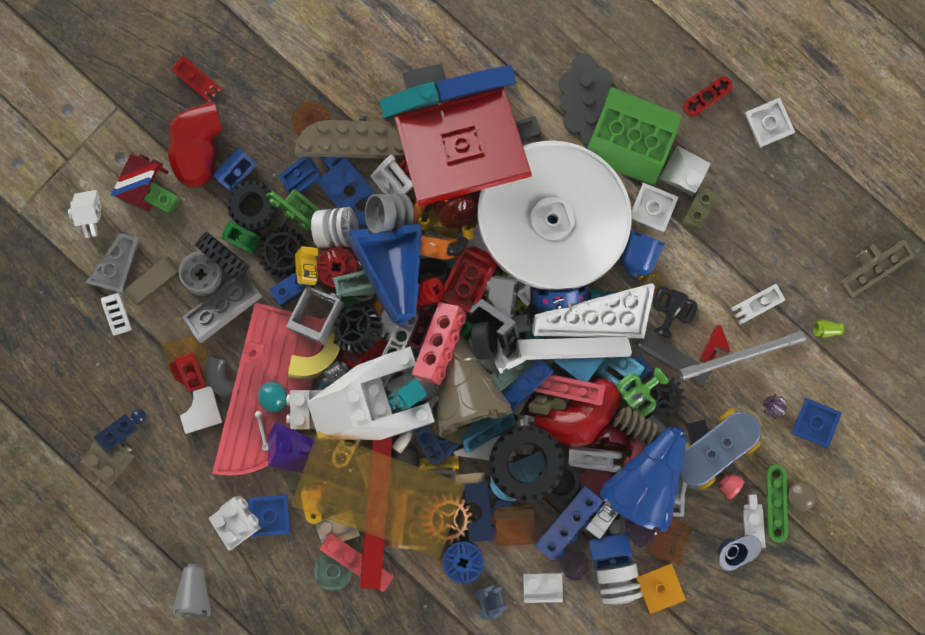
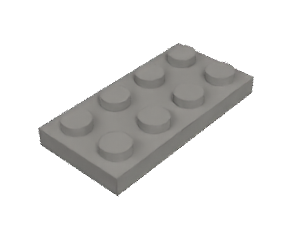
[182,273,263,343]

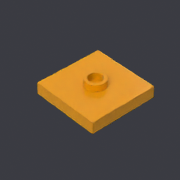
[636,563,686,614]

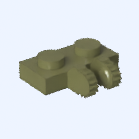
[529,392,572,415]

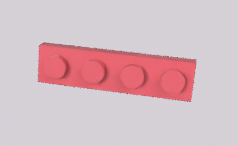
[535,374,605,405]
[319,533,394,592]

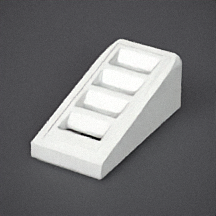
[100,293,132,336]

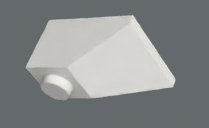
[659,146,711,197]

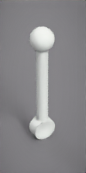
[255,411,268,451]

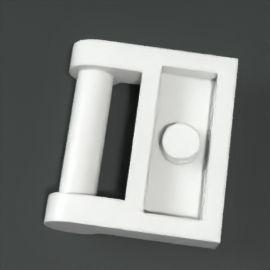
[370,155,413,195]

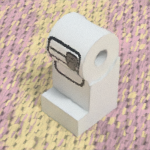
[586,500,618,539]

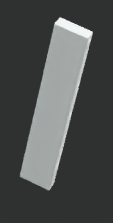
[516,337,632,360]

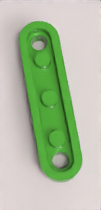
[766,464,788,543]

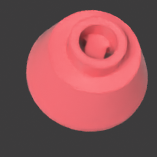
[719,474,744,499]

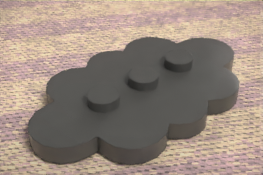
[559,54,613,146]

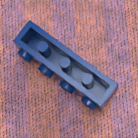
[535,485,603,560]

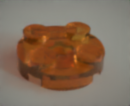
[292,101,330,136]

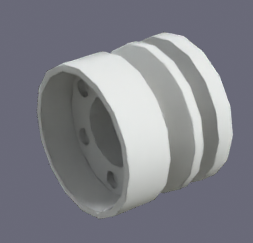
[311,207,359,250]
[596,563,643,605]

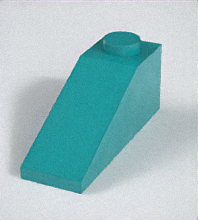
[379,82,439,119]

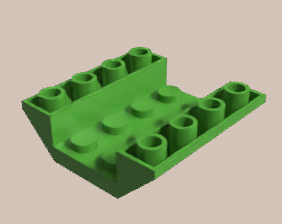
[587,87,682,186]

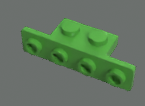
[265,189,320,234]

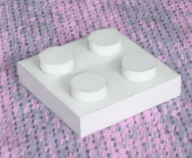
[744,98,795,148]
[631,183,678,233]

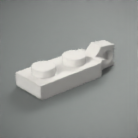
[742,494,766,548]

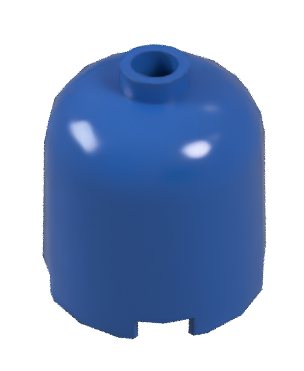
[619,230,665,278]

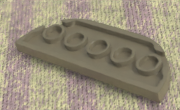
[294,120,406,159]

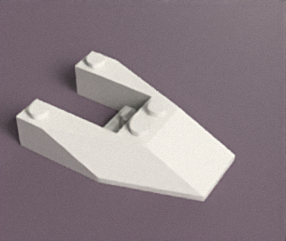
[307,346,436,440]

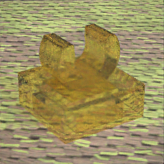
[638,269,663,292]

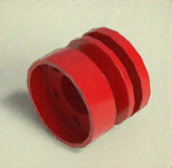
[316,247,359,290]

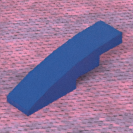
[436,65,516,101]

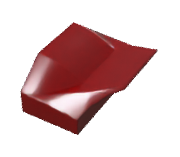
[169,353,206,392]

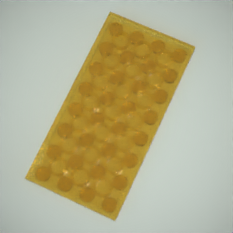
[291,431,466,558]

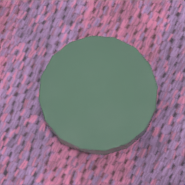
[313,554,352,591]

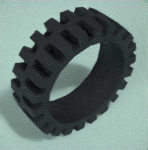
[195,232,250,281]

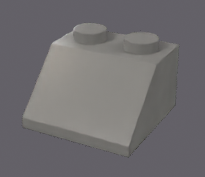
[486,275,519,318]

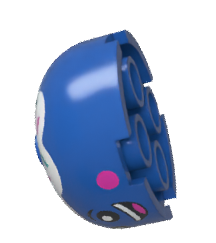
[531,284,589,313]

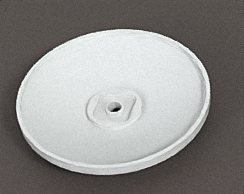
[477,141,632,291]

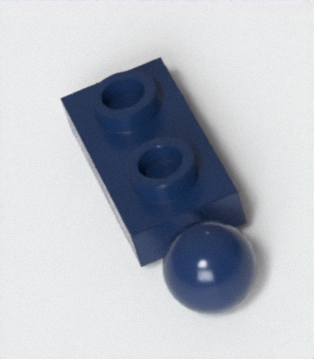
[94,409,147,453]

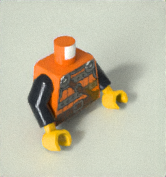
[418,217,475,260]

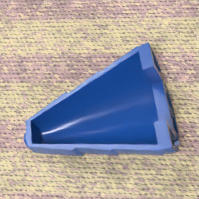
[347,224,422,326]
[599,426,687,532]

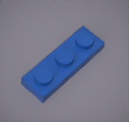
[503,359,554,410]

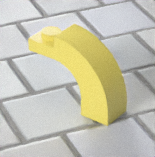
[287,326,340,380]

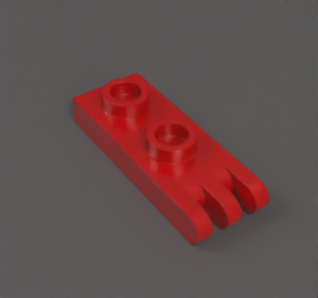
[171,55,222,103]

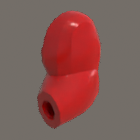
[168,102,222,188]
[534,378,620,447]

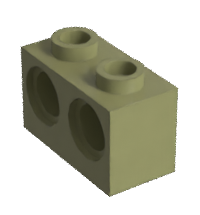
[681,187,718,232]

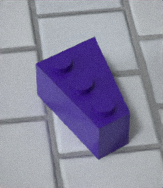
[268,422,332,477]

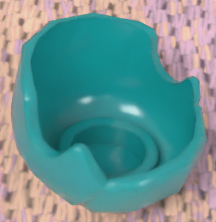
[258,381,287,412]

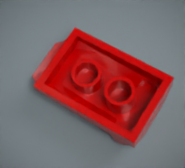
[440,245,498,315]

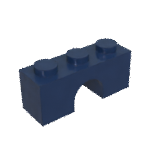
[464,482,496,542]

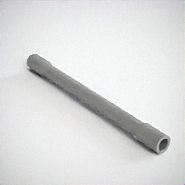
[678,331,806,381]

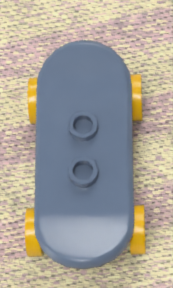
[680,407,761,491]

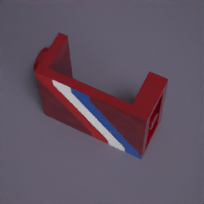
[111,154,169,212]

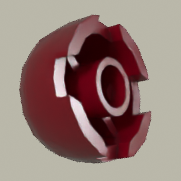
[591,420,630,453]

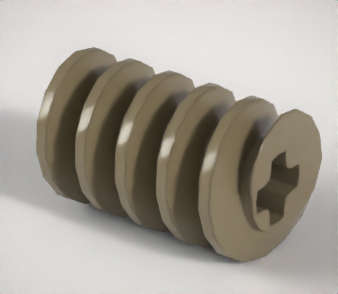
[613,407,658,445]

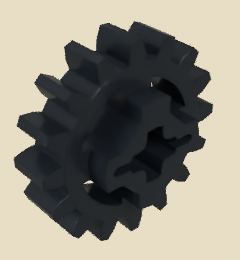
[644,375,686,417]

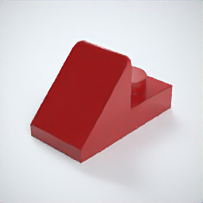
[699,325,730,363]

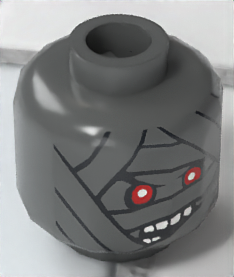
[322,361,350,387]

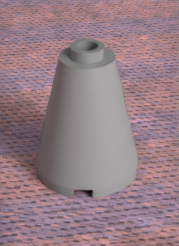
[172,564,211,618]

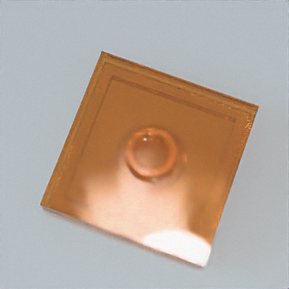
[495,506,536,546]

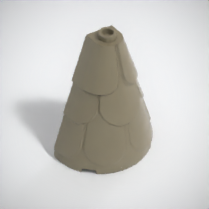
[437,333,513,436]

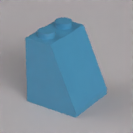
[552,337,605,382]

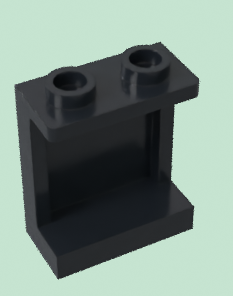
[469,299,520,357]

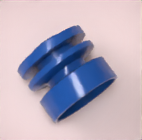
[442,540,484,584]

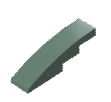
[333,271,376,297]

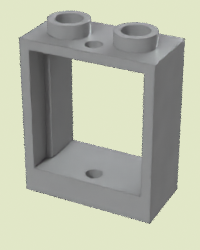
[286,286,345,346]

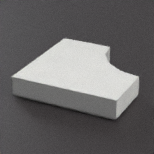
[180,386,223,434]

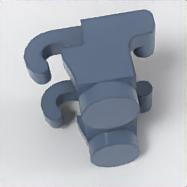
[475,585,508,620]

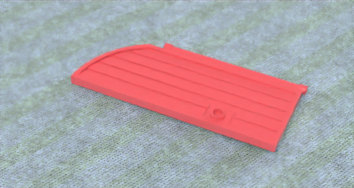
[212,303,327,476]

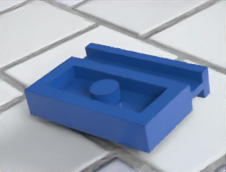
[279,157,322,194]

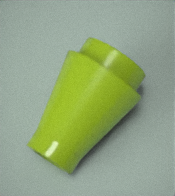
[813,319,844,338]

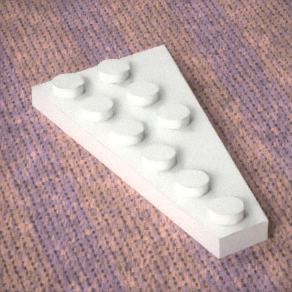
[532,283,655,339]

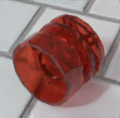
[431,193,478,228]

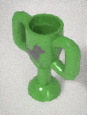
[617,367,669,417]

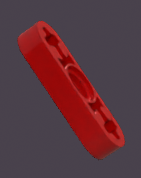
[683,77,732,117]

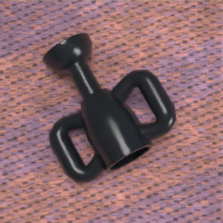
[653,287,698,339]

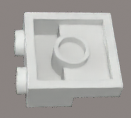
[286,390,323,429]
[208,496,261,551]

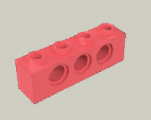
[412,302,467,386]

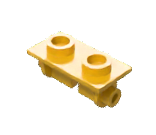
[420,456,459,475]

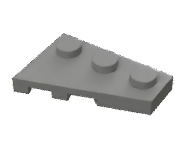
[85,233,140,294]

